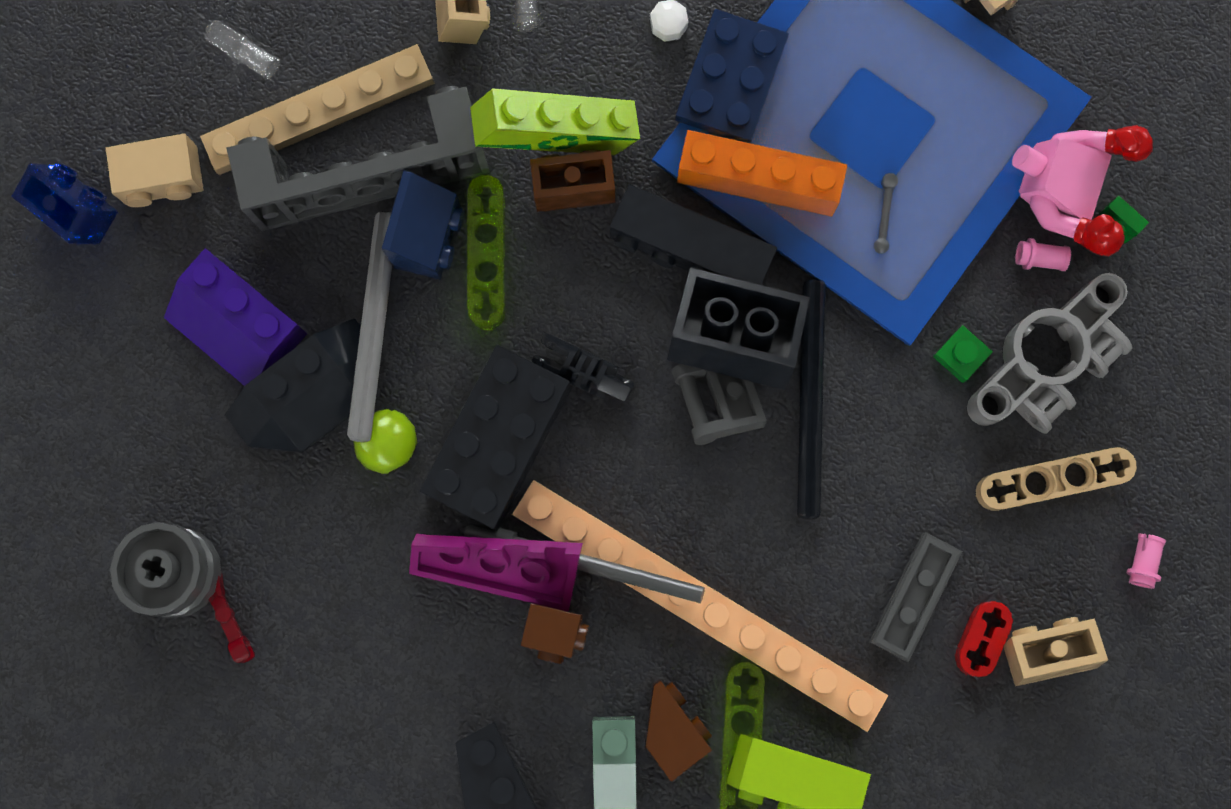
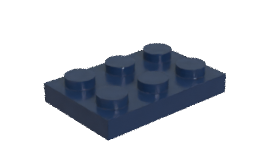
[675,9,789,143]

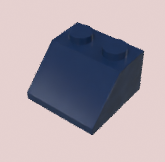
[382,171,465,280]

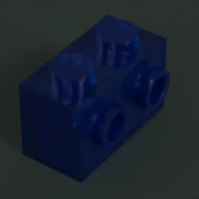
[11,163,118,244]

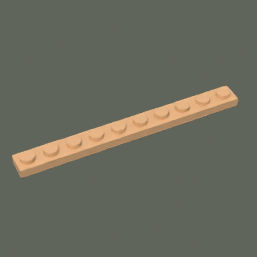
[512,480,888,732]

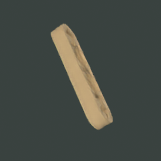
[976,447,1137,511]

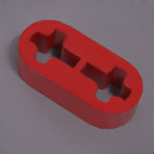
[955,601,1013,677]

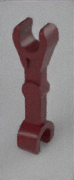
[208,574,255,663]

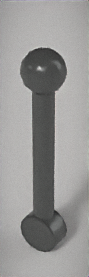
[873,173,898,254]

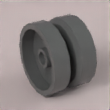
[110,522,222,618]

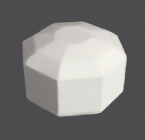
[650,0,688,42]

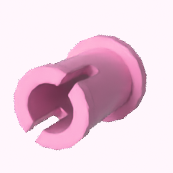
[1015,238,1071,272]
[1126,534,1166,589]

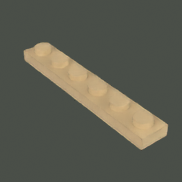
[200,44,435,175]

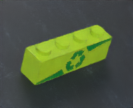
[470,88,640,155]

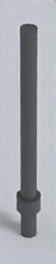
[464,524,705,604]

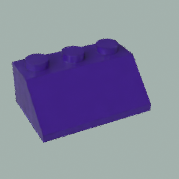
[164,248,307,386]

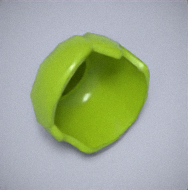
[353,409,417,474]

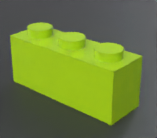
[726,734,871,809]

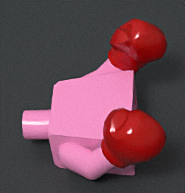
[1012,125,1153,257]

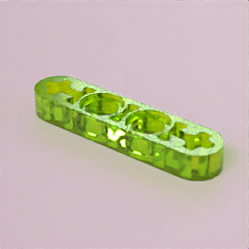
[467,175,505,330]
[719,661,765,809]

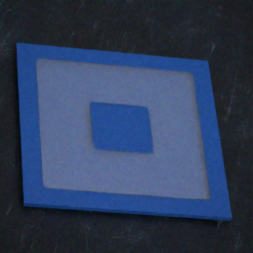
[652,0,1092,346]

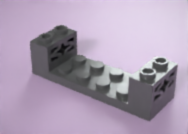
[226,86,490,231]

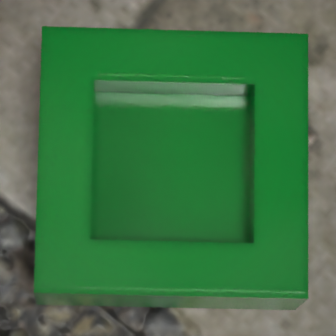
[1095,195,1149,244]
[933,325,993,383]

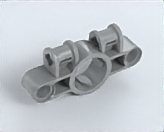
[967,273,1132,434]

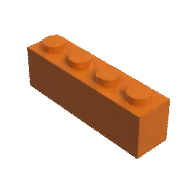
[677,130,848,217]

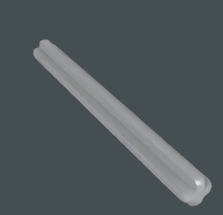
[347,212,392,442]

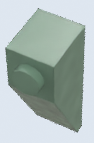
[592,716,637,809]

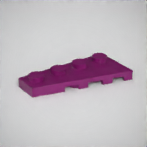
[409,534,583,611]

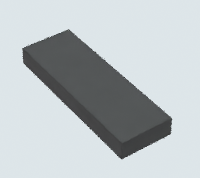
[869,532,963,662]

